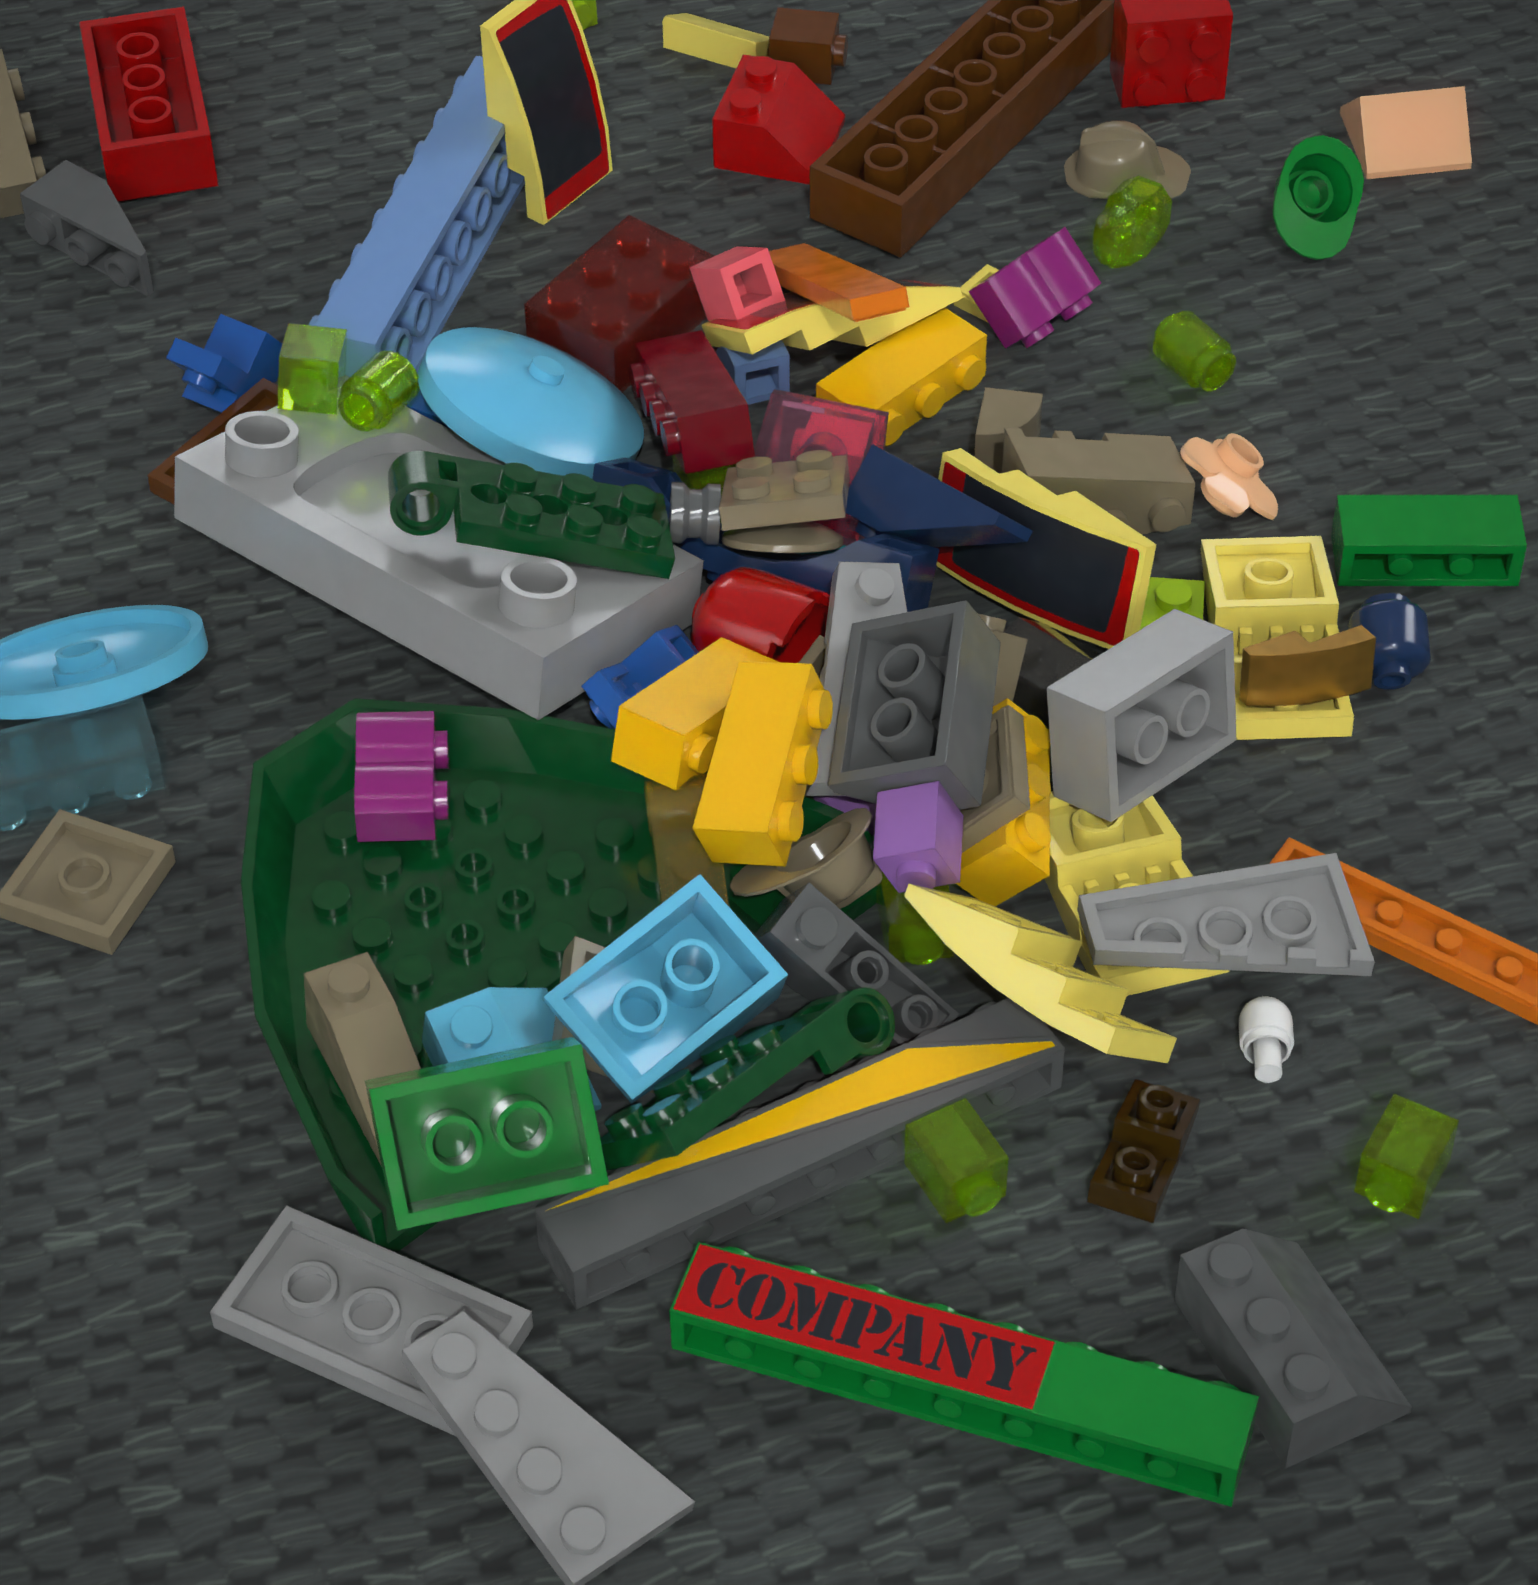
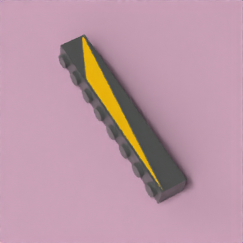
[535,998,1065,1310]

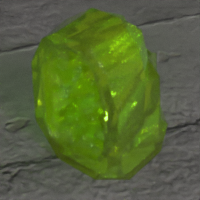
[1093,175,1172,269]

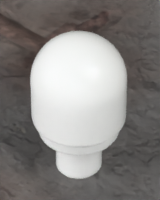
[1239,996,1294,1083]

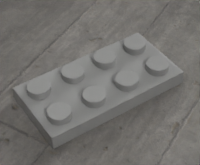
[210,1205,533,1436]

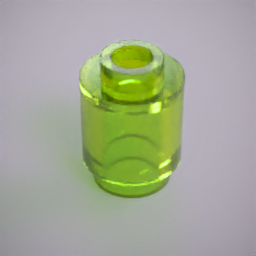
[1153,311,1236,391]
[338,351,420,431]

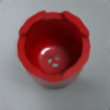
[691,567,830,663]

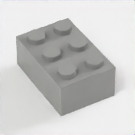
[1047,609,1237,822]

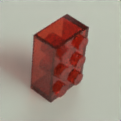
[524,215,715,393]

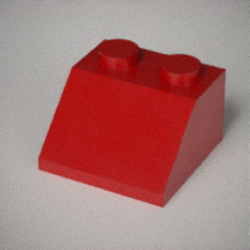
[712,54,845,185]

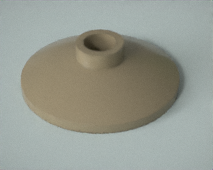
[722,521,843,553]

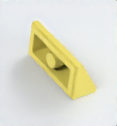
[662,13,769,68]

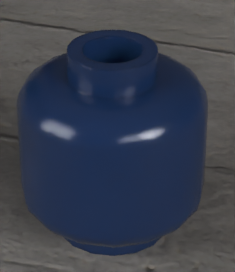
[1348,593,1431,689]

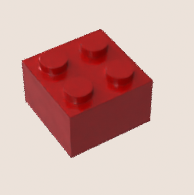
[1110,0,1233,108]

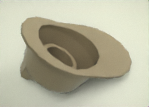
[1064,120,1191,202]
[730,808,883,909]

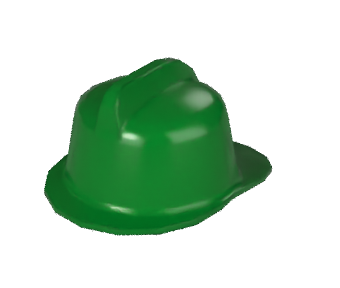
[1273,135,1364,260]

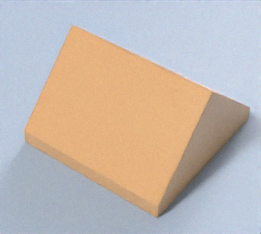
[1340,86,1472,179]

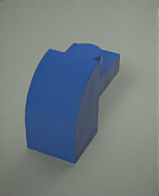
[166,314,291,413]
[581,625,699,729]

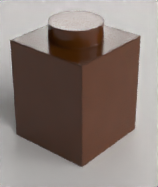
[769,7,848,85]

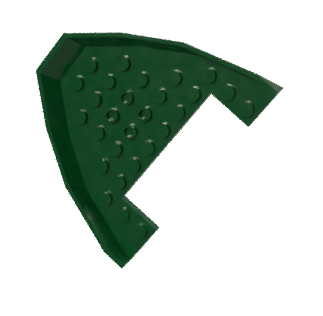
[241,698,887,1253]

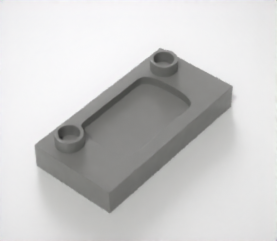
[174,373,703,720]

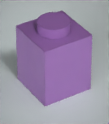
[873,781,964,893]

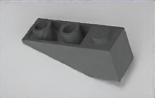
[20,160,154,296]
[754,883,959,1049]

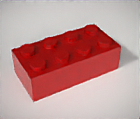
[79,6,219,201]

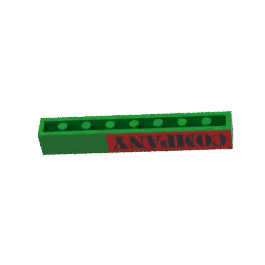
[669,1242,1259,1507]

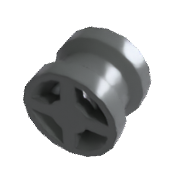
[669,482,721,545]

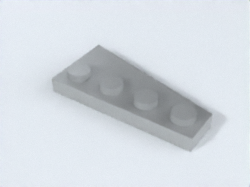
[805,562,907,796]

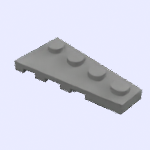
[1077,853,1375,976]
[401,1311,695,1585]

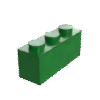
[1331,495,1527,586]

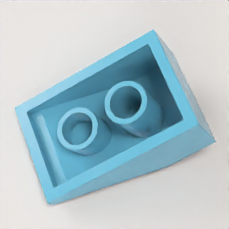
[543,874,788,1104]

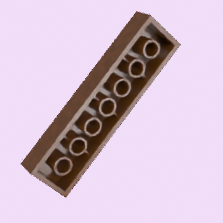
[810,0,1115,258]

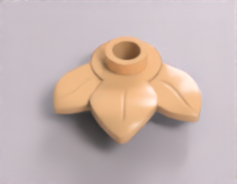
[1180,433,1278,520]

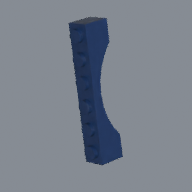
[592,458,939,612]

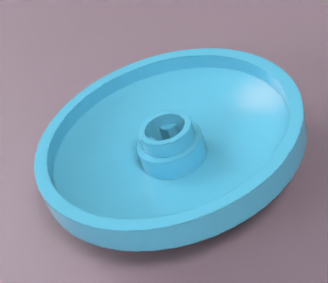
[418,327,644,479]
[0,605,208,720]

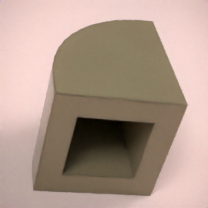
[974,387,1043,474]

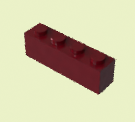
[629,330,755,474]

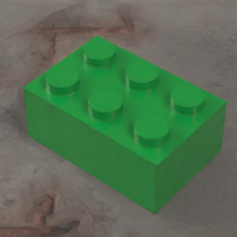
[365,1037,609,1231]

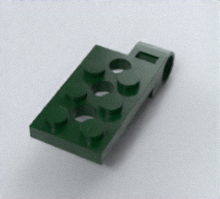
[388,450,675,579]
[600,987,895,1171]

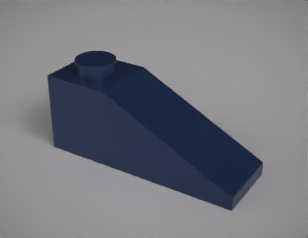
[846,444,1033,547]

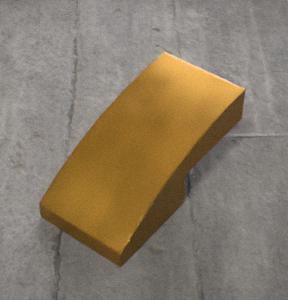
[1239,625,1376,706]

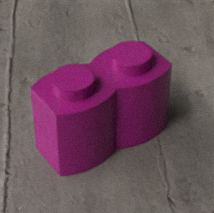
[968,227,1102,348]
[354,711,449,842]

